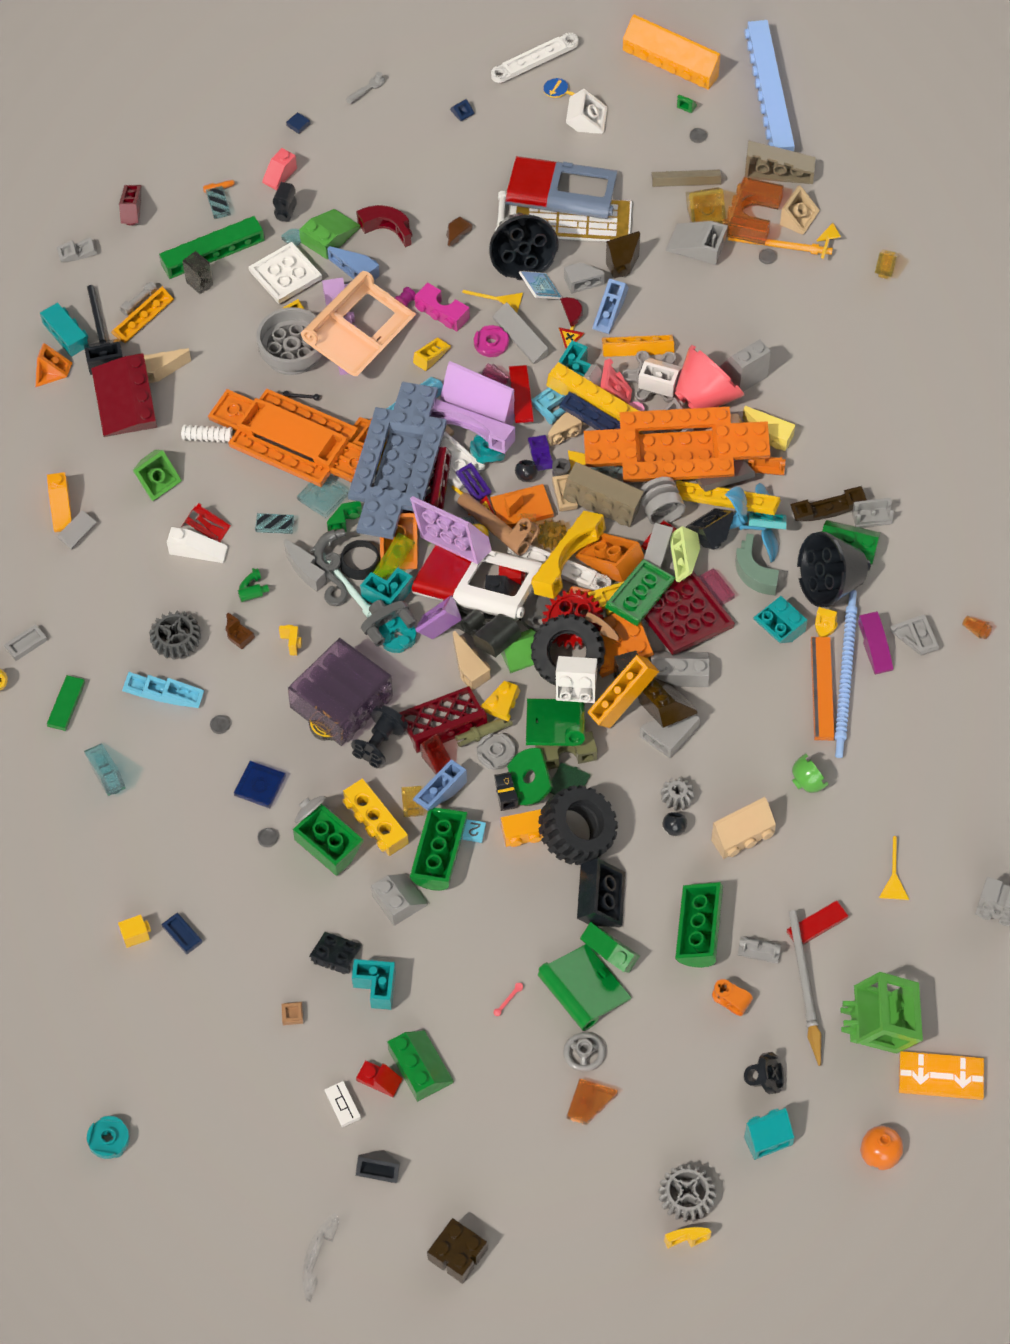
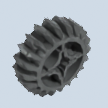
[149,610,201,660]

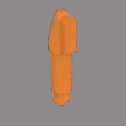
[203,180,235,193]

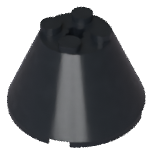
[489,213,559,280]
[797,531,871,607]

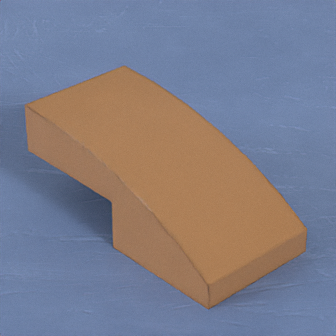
[585,612,620,641]

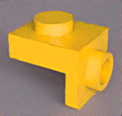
[279,625,302,656]

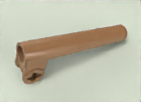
[457,492,540,556]

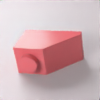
[262,148,297,190]

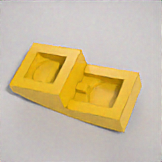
[664,1227,711,1249]

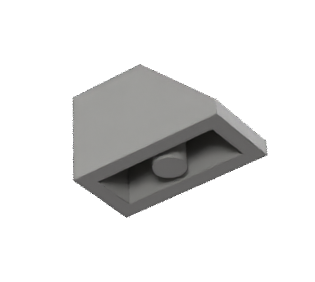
[564,263,605,294]

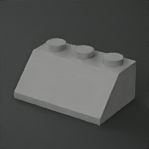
[650,651,709,687]

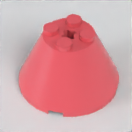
[674,345,745,409]

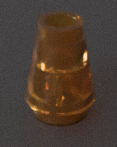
[962,616,992,639]

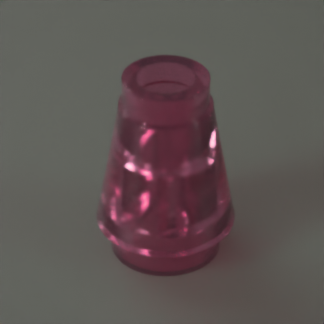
[482,363,510,385]

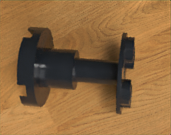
[351,705,408,768]

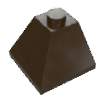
[606,231,640,279]

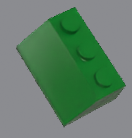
[822,520,881,565]
[293,804,364,876]
[387,1030,454,1102]

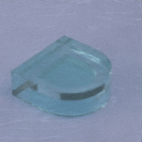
[281,229,301,247]

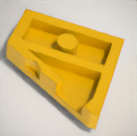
[481,680,520,721]

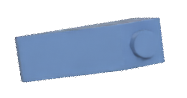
[327,246,380,280]
[592,278,629,334]
[413,759,467,811]

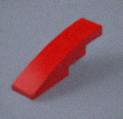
[509,365,534,423]

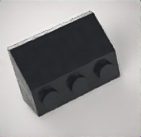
[577,858,625,928]

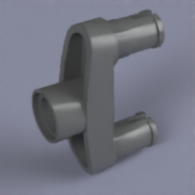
[361,600,417,647]

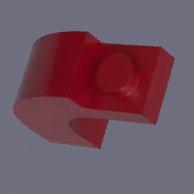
[356,205,413,248]

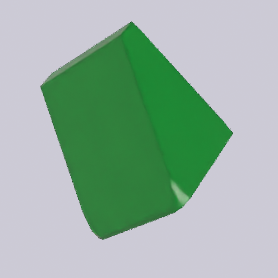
[677,94,697,113]

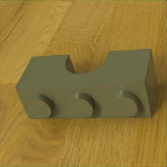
[535,731,597,770]

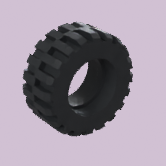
[531,614,605,686]
[538,785,618,865]

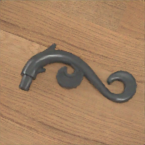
[310,528,347,606]

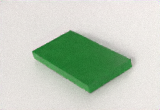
[605,559,675,626]

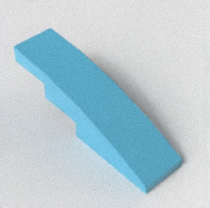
[122,672,204,708]

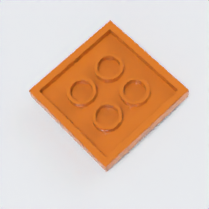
[598,613,654,678]

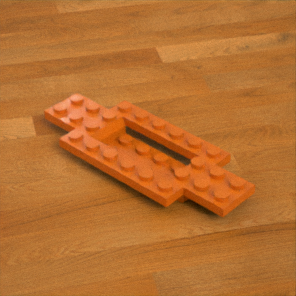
[208,388,381,487]
[584,407,770,483]

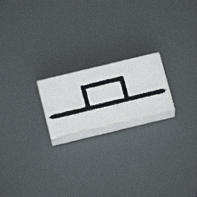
[324,1081,361,1128]

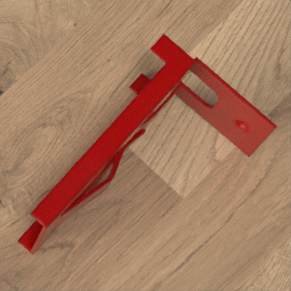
[181,503,231,542]

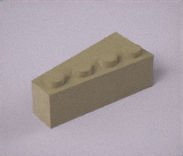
[744,140,816,184]

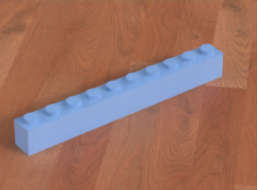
[744,20,795,152]

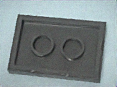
[694,459,755,492]

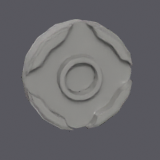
[477,733,516,770]

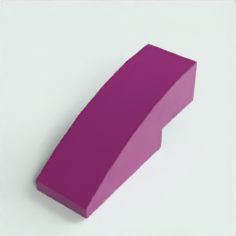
[858,611,893,675]

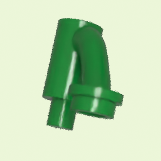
[238,568,269,602]

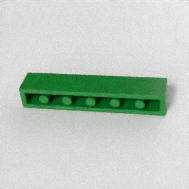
[159,216,265,279]

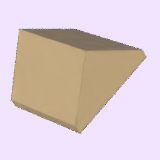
[780,185,820,234]

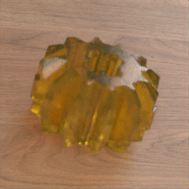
[537,518,567,551]

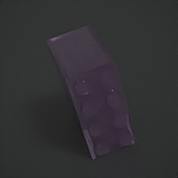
[288,638,393,746]

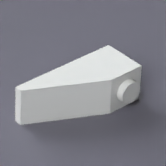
[167,527,228,563]

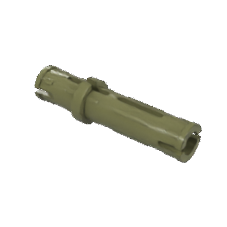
[455,718,513,747]

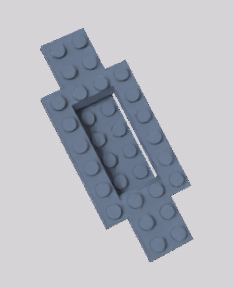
[348,381,447,539]

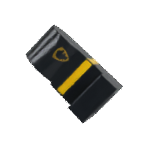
[494,772,518,811]

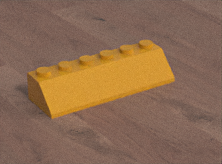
[623,14,720,90]

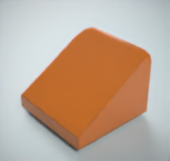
[505,492,523,517]

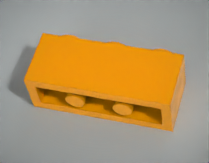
[501,809,543,847]

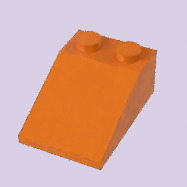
[380,513,419,570]
[575,533,644,582]

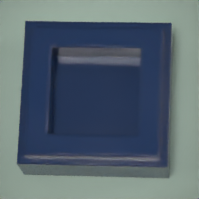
[286,112,310,134]

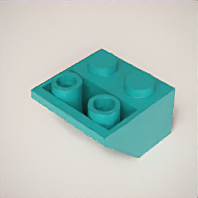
[753,596,808,643]
[744,1108,794,1160]

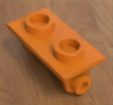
[748,457,786,475]

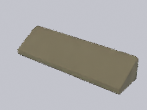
[651,169,721,187]

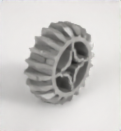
[658,1164,716,1222]

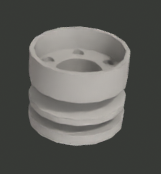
[640,477,686,524]

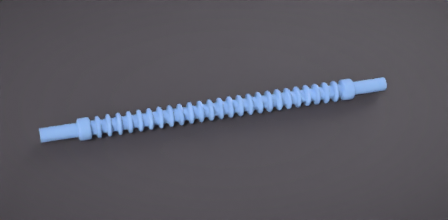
[835,590,858,758]

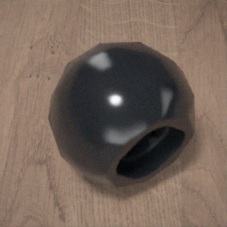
[515,460,538,482]
[662,812,687,836]

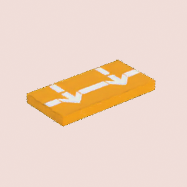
[899,1051,984,1100]

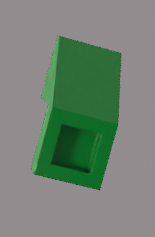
[327,501,362,532]

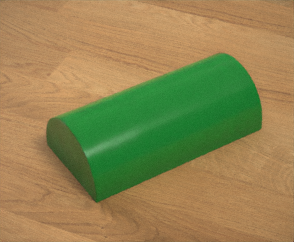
[410,807,468,891]
[675,882,723,968]

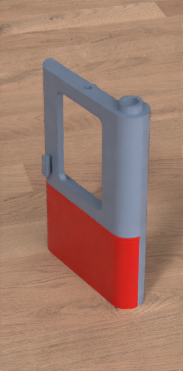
[505,156,618,219]

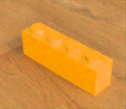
[587,655,660,728]

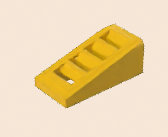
[413,337,451,371]

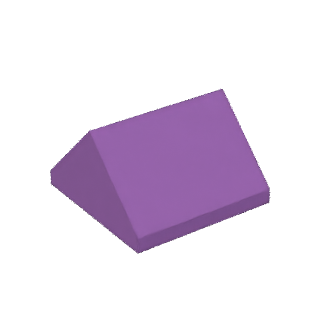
[415,595,462,639]

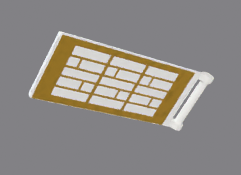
[495,191,632,242]

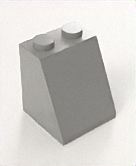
[719,339,771,391]

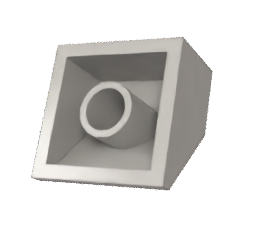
[371,874,428,926]

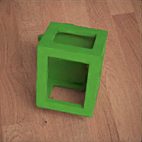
[840,972,923,1054]

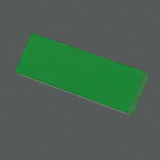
[47,675,85,731]

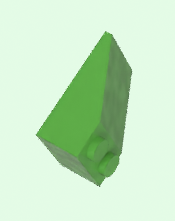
[299,209,361,259]

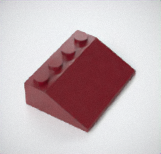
[91,353,157,437]

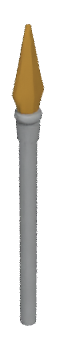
[789,910,821,1066]

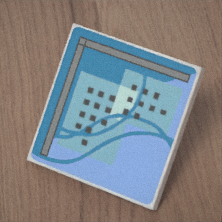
[519,271,562,299]

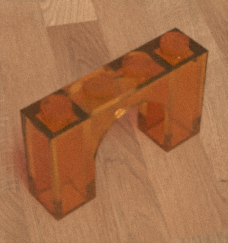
[723,177,784,245]

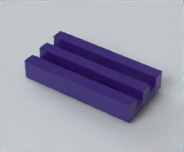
[456,462,492,501]

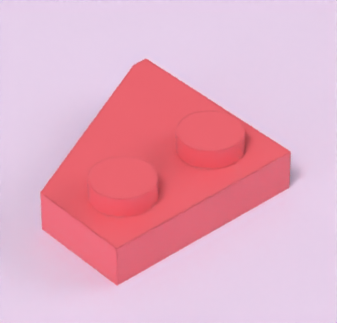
[600,358,632,404]

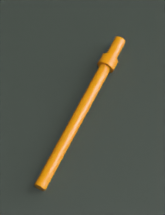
[728,234,833,255]

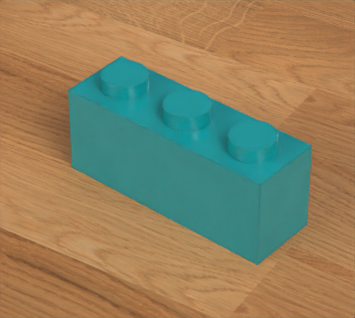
[40,302,89,357]

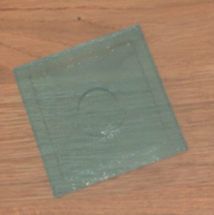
[297,477,349,518]

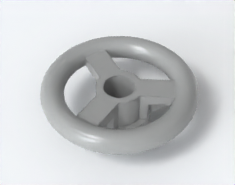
[564,1033,605,1072]

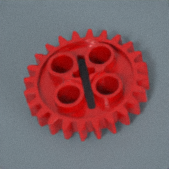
[542,589,604,650]

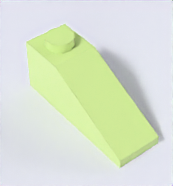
[670,526,700,582]

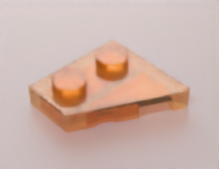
[567,1079,618,1125]

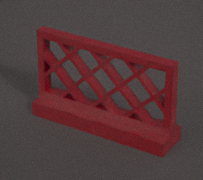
[403,447,452,513]
[399,686,488,753]

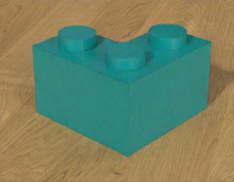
[558,340,592,377]
[360,567,413,606]
[352,959,396,1010]

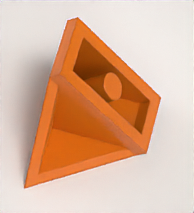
[36,343,72,387]

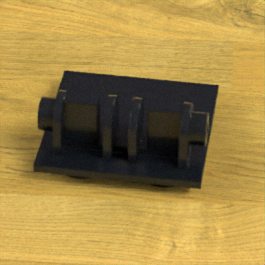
[309,932,362,975]

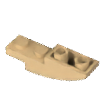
[548,412,588,447]

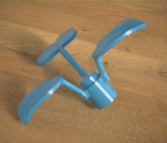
[725,483,778,563]

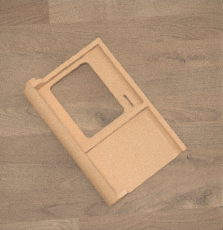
[301,271,416,376]

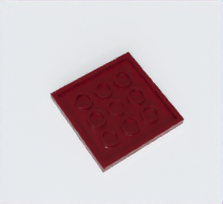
[644,571,735,655]

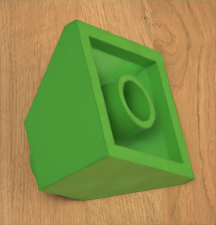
[133,449,182,501]

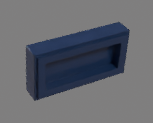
[161,912,203,955]

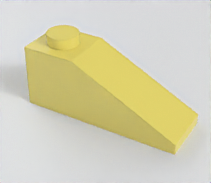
[742,406,795,451]

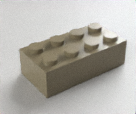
[563,462,644,527]

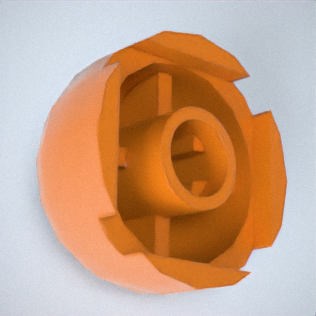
[860,1126,903,1170]

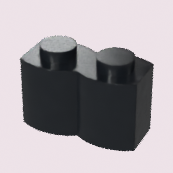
[273,182,297,222]

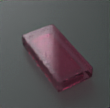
[698,568,735,606]

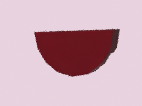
[560,297,583,327]

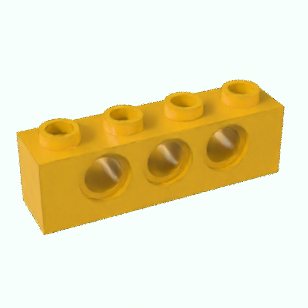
[343,778,409,856]

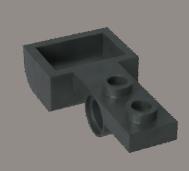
[453,607,521,658]

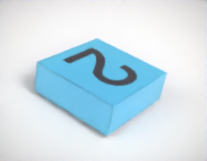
[463,819,486,843]

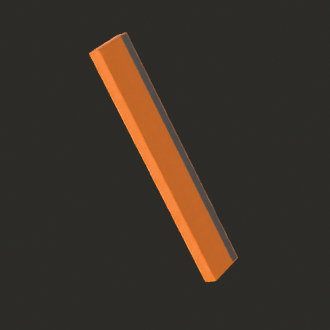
[811,637,834,741]

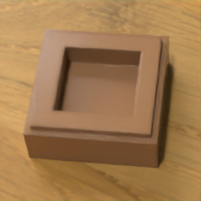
[281,1002,303,1025]

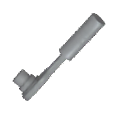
[346,72,385,104]

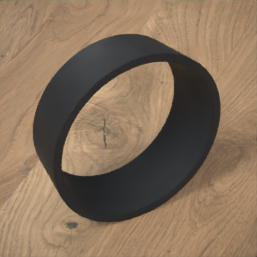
[340,540,380,580]

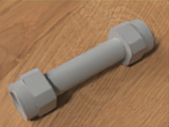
[120,282,157,315]

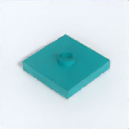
[749,512,787,530]

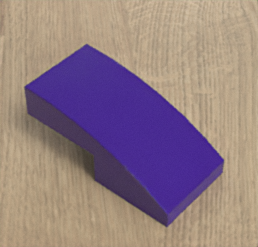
[528,435,553,471]

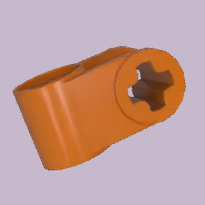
[712,979,753,1016]

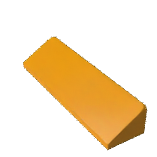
[111,286,174,343]
[602,335,674,357]

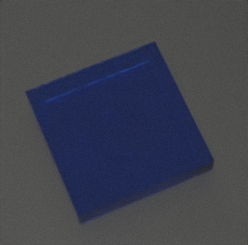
[233,761,286,809]

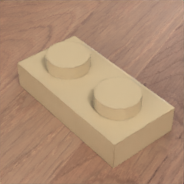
[552,474,578,512]

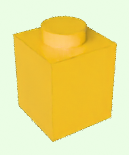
[118,914,151,948]

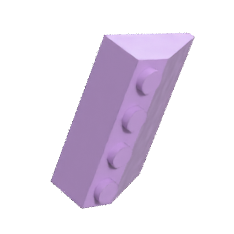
[440,361,514,425]
[410,496,492,564]

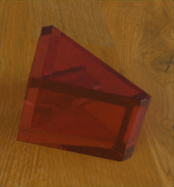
[420,734,451,774]

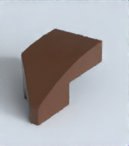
[446,217,473,246]
[225,613,255,649]

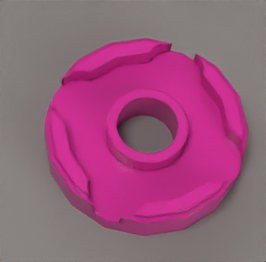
[474,325,509,357]

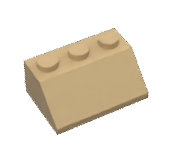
[711,797,776,859]

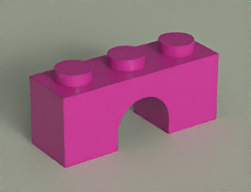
[414,282,470,332]

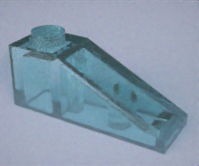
[84,743,126,796]

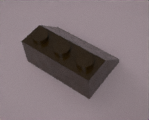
[638,678,698,728]

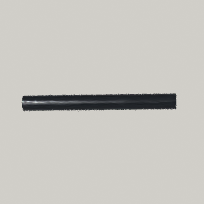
[87,285,106,342]

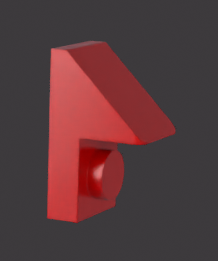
[356,1060,403,1098]

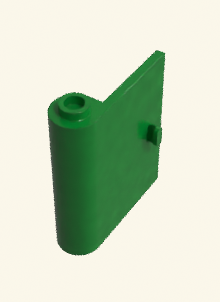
[526,699,585,746]
[538,944,631,1031]

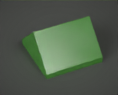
[501,629,535,673]

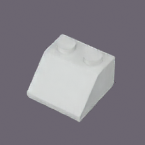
[566,89,607,134]

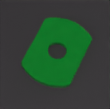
[507,748,553,806]

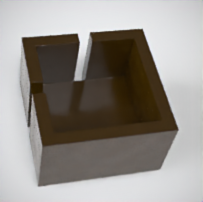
[427,1218,488,1284]

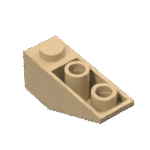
[144,348,191,383]
[453,631,491,691]

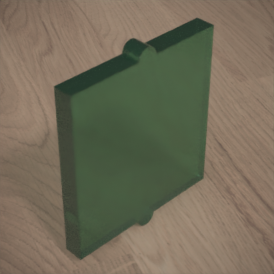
[549,762,590,795]

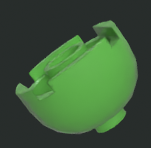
[792,753,829,793]

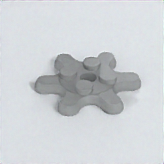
[622,351,676,403]

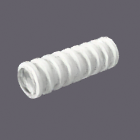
[181,424,233,443]

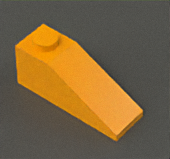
[47,472,72,532]

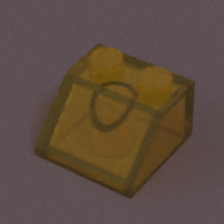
[685,187,727,224]

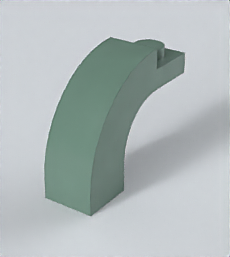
[735,533,779,596]

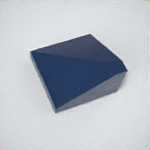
[450,99,475,122]

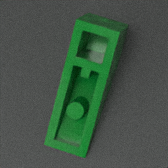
[580,922,640,973]

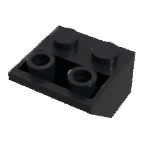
[84,338,123,375]

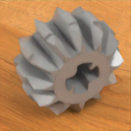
[661,777,694,811]

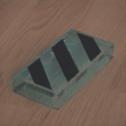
[206,186,231,219]
[255,513,294,534]

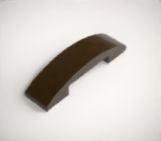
[790,486,867,521]

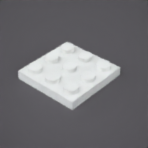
[249,242,322,304]

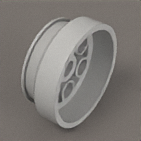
[256,307,322,375]

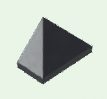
[356,1150,400,1183]

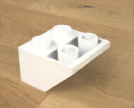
[638,358,682,397]
[556,656,597,703]

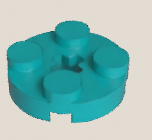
[470,435,505,464]
[379,617,416,653]
[86,1116,130,1159]

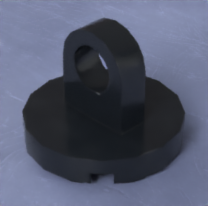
[743,1052,784,1094]

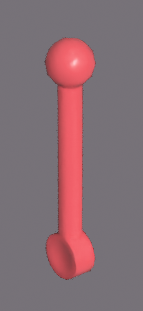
[493,983,523,1016]

